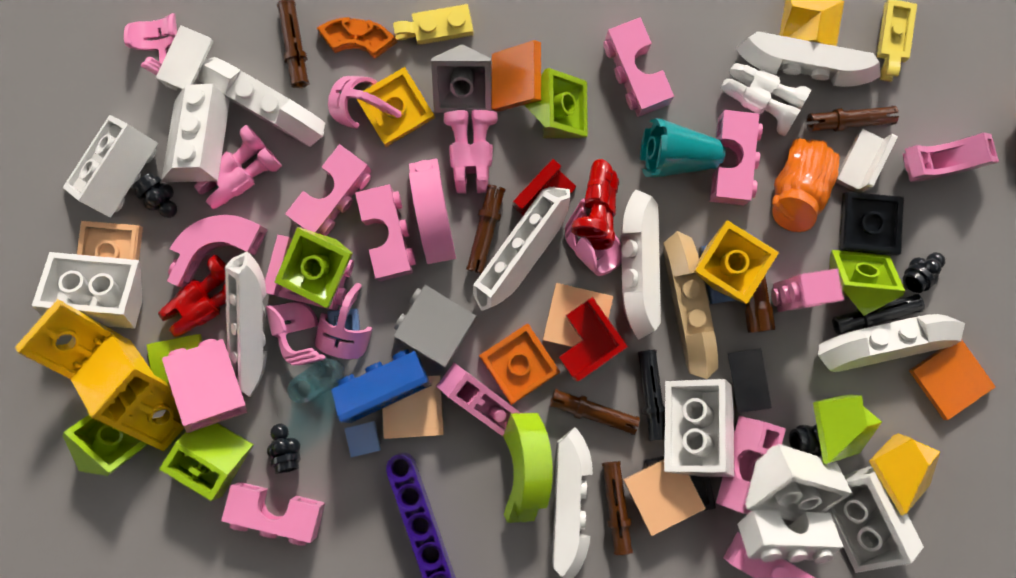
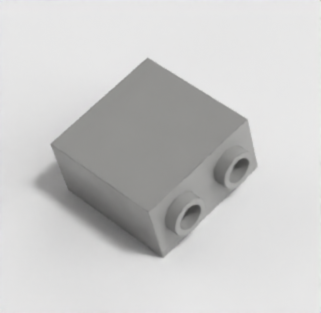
[394,285,477,367]

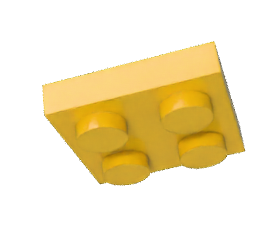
[357,67,435,147]

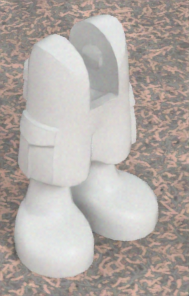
[720,63,811,137]

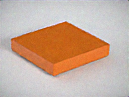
[492,40,541,112]
[479,323,561,405]
[909,339,996,420]

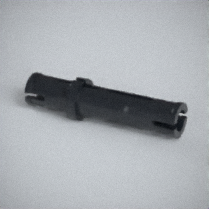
[832,294,925,335]
[638,350,665,441]

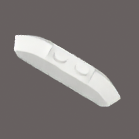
[736,31,881,87]
[198,57,325,147]
[473,187,570,311]
[621,190,661,340]
[225,252,267,397]
[818,314,965,372]
[552,427,593,578]

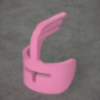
[124,13,177,76]
[328,76,402,129]
[565,198,622,276]
[315,283,373,359]
[265,302,326,365]

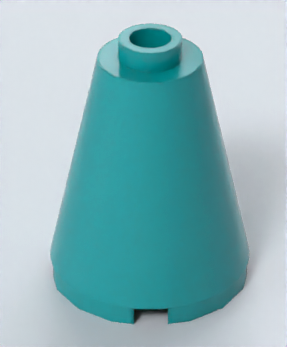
[640,118,726,178]

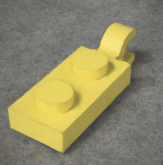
[877,0,917,82]
[393,4,473,45]

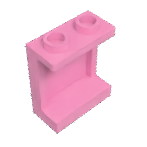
[265,235,354,311]
[162,339,247,433]

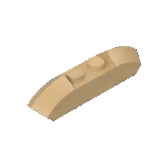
[663,231,718,379]

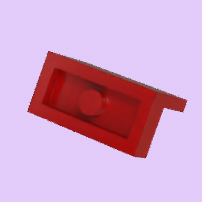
[513,159,576,215]

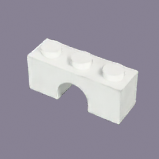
[738,509,843,563]

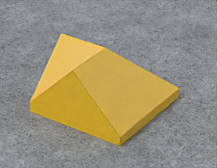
[779,0,844,46]
[694,220,779,304]
[869,433,940,515]

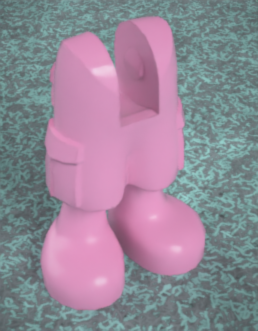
[444,110,498,194]
[194,125,282,209]

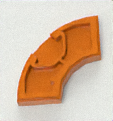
[317,17,398,59]

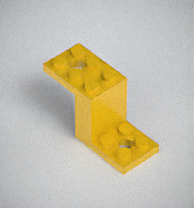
[15,299,184,452]

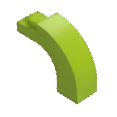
[503,413,553,523]

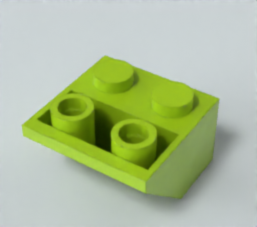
[159,423,254,501]

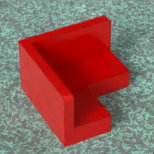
[558,297,628,382]

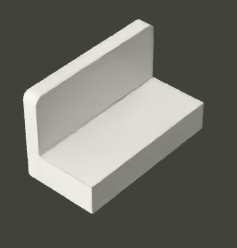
[156,25,213,91]
[836,129,898,193]

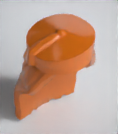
[772,138,840,232]

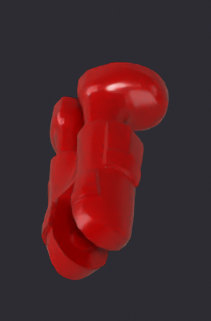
[571,159,619,250]
[158,255,227,337]

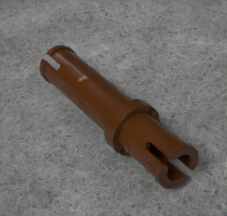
[277,0,309,88]
[807,106,899,132]
[466,184,506,274]
[549,389,640,435]
[602,461,633,555]

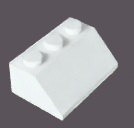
[161,84,230,183]
[62,115,158,218]
[32,252,142,329]
[664,379,734,477]
[745,444,852,521]
[826,466,923,573]

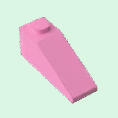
[436,362,521,436]

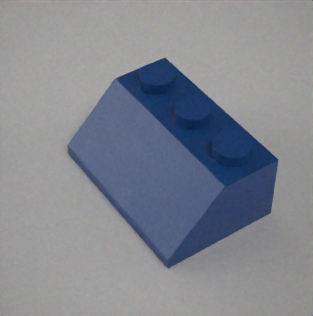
[331,349,432,423]

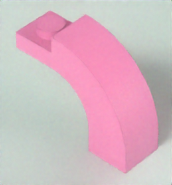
[903,133,999,182]
[409,159,456,264]
[167,215,267,288]

